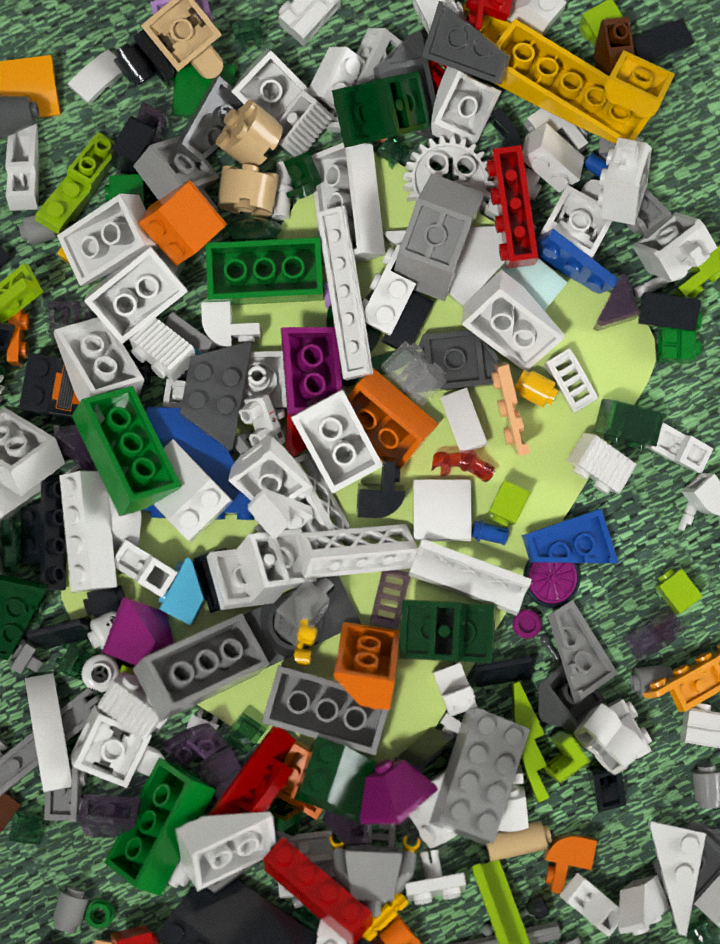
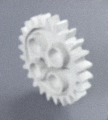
[403,136,494,218]

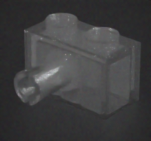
[381,340,447,408]

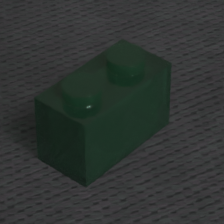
[594,399,665,450]

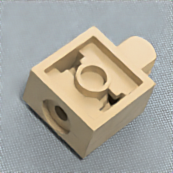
[141,0,223,79]

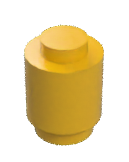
[514,370,559,408]

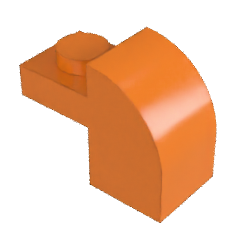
[542,833,597,894]

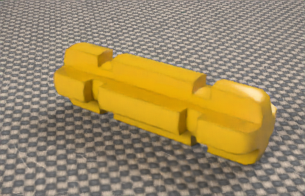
[363,893,409,941]

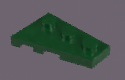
[0,575,49,660]

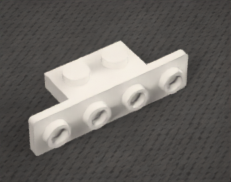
[362,243,416,336]

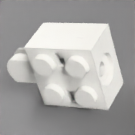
[539,180,612,258]
[70,704,165,788]

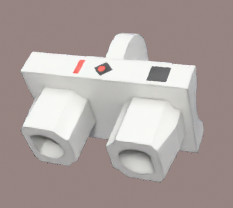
[239,394,286,447]

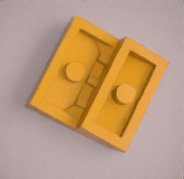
[0,55,61,119]

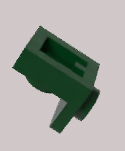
[283,151,323,199]
[267,799,303,837]

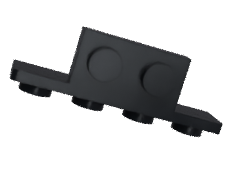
[21,475,66,591]

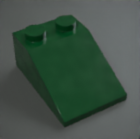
[294,736,379,828]

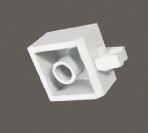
[597,137,652,225]
[632,212,718,282]

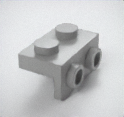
[625,189,672,239]
[44,761,87,822]

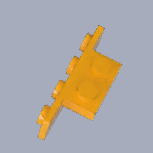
[642,644,720,712]

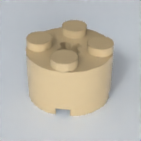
[216,99,283,167]
[217,164,279,217]

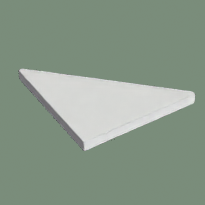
[383,225,537,308]

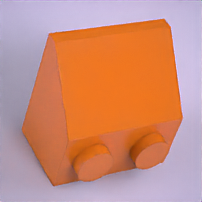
[138,180,227,266]

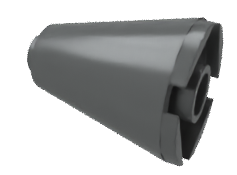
[0,95,40,140]

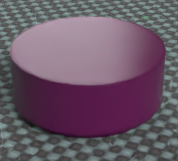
[512,610,541,639]

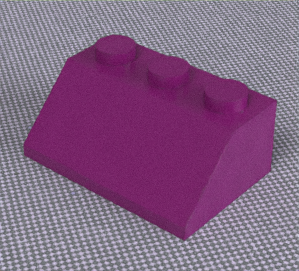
[281,327,342,416]

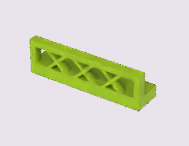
[0,263,43,323]
[543,730,590,783]
[472,860,530,944]

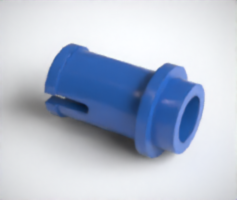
[583,152,609,178]
[471,519,509,546]

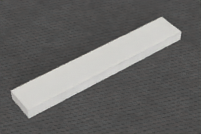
[316,205,374,380]

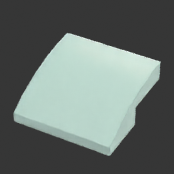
[502,259,567,311]

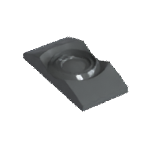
[243,576,361,669]

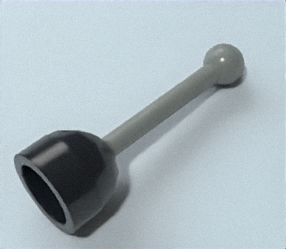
[482,893,551,936]

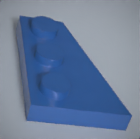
[535,229,618,294]
[521,509,619,563]

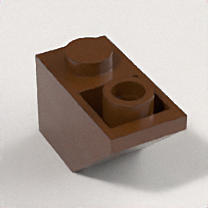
[594,17,635,76]

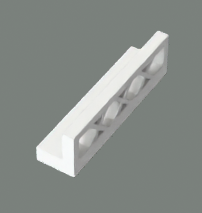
[325,28,402,133]
[294,452,352,549]
[298,524,418,579]
[409,539,532,616]

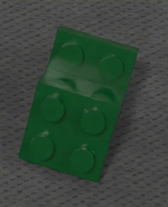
[332,71,431,148]
[399,599,496,663]

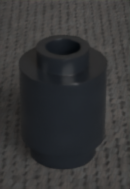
[113,43,154,87]
[83,585,126,618]

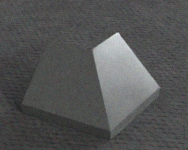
[539,663,606,732]

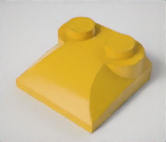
[604,50,675,117]

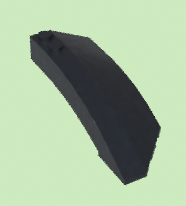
[156,878,318,944]

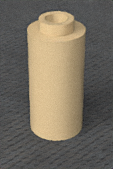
[486,820,552,862]

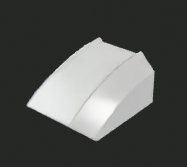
[431,66,501,146]
[228,436,313,502]

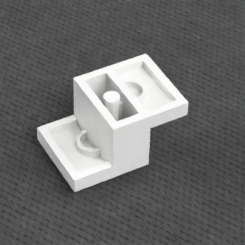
[207,528,317,610]

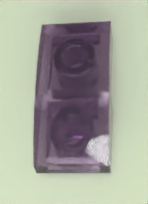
[164,723,227,767]

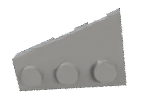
[548,600,618,703]

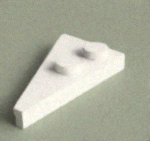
[648,820,706,936]

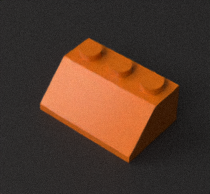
[347,368,439,470]
[334,622,400,710]

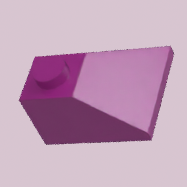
[102,597,174,665]
[360,759,438,824]

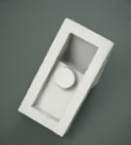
[248,488,313,539]

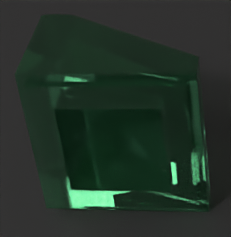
[224,713,266,755]

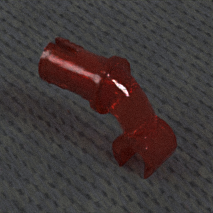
[431,450,495,482]

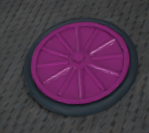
[523,560,581,608]

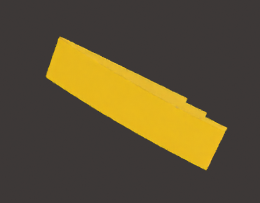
[462,3,652,144]

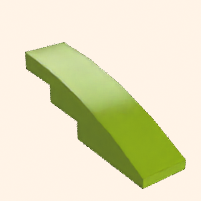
[512,681,549,803]

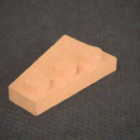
[491,362,530,456]

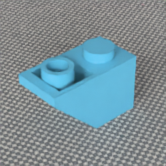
[158,557,206,625]

